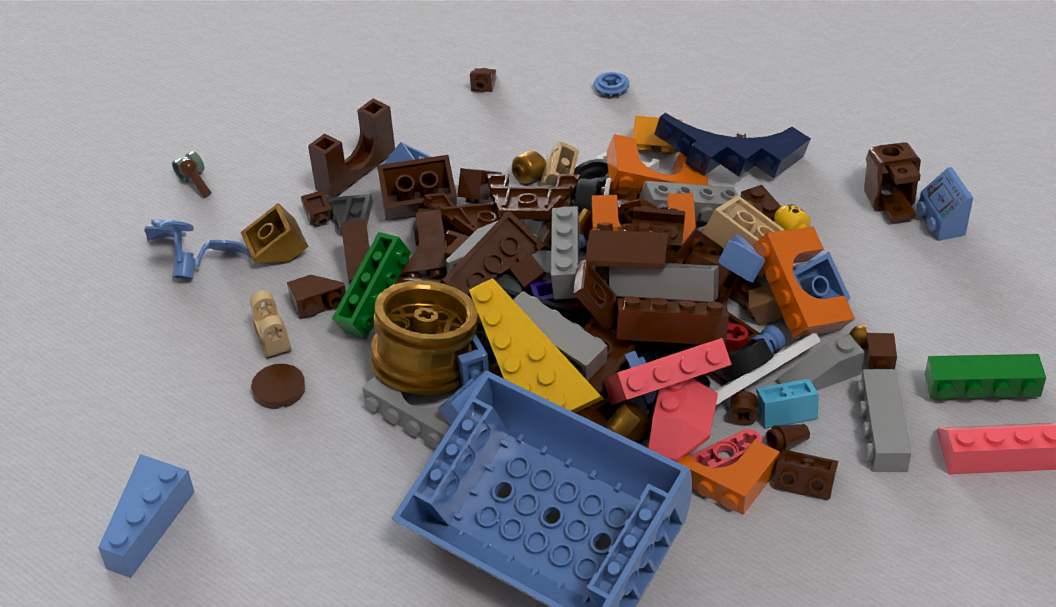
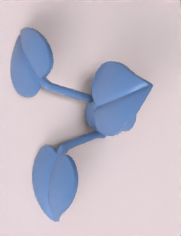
[144,219,251,280]

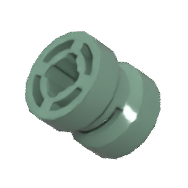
[172,151,205,182]

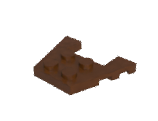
[487,174,580,221]
[423,186,510,237]

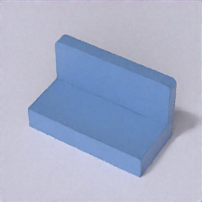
[458,334,489,387]

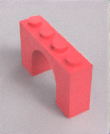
[603,338,732,405]

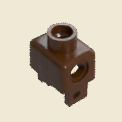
[864,142,921,222]

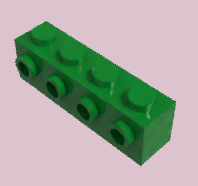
[332,232,411,339]
[924,354,1046,399]

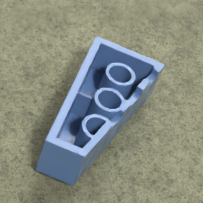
[98,454,195,578]

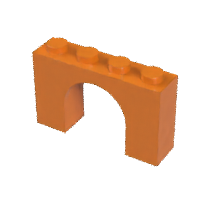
[606,134,709,195]
[592,193,696,253]
[752,226,855,339]
[646,440,780,515]

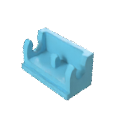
[756,379,819,428]

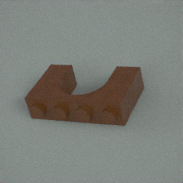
[308,98,395,198]
[341,209,447,285]

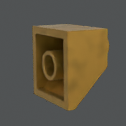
[241,203,309,263]

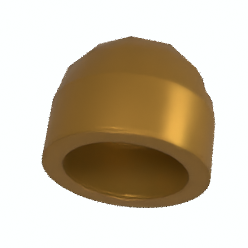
[849,324,867,347]

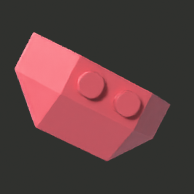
[649,377,718,462]

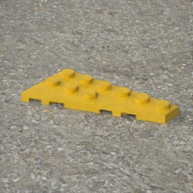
[469,278,603,413]

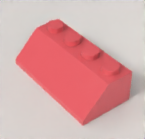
[937,423,1056,474]

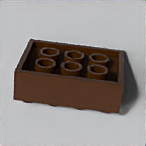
[615,296,729,346]

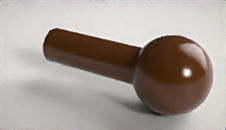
[179,158,211,198]

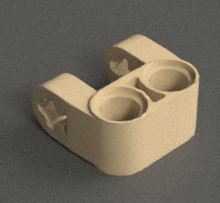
[250,290,291,358]

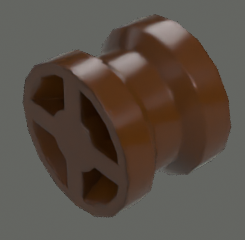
[730,391,758,426]

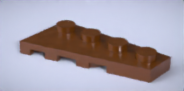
[440,210,545,295]

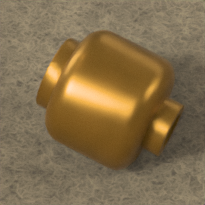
[511,151,546,184]

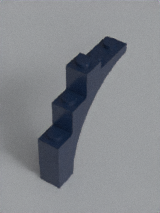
[654,112,811,178]

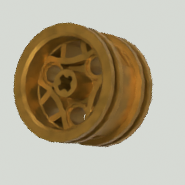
[370,281,478,395]

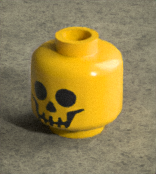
[774,204,811,230]

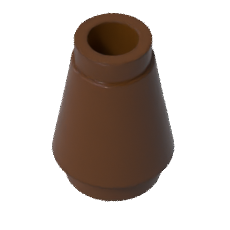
[766,424,810,453]

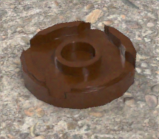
[251,363,305,409]

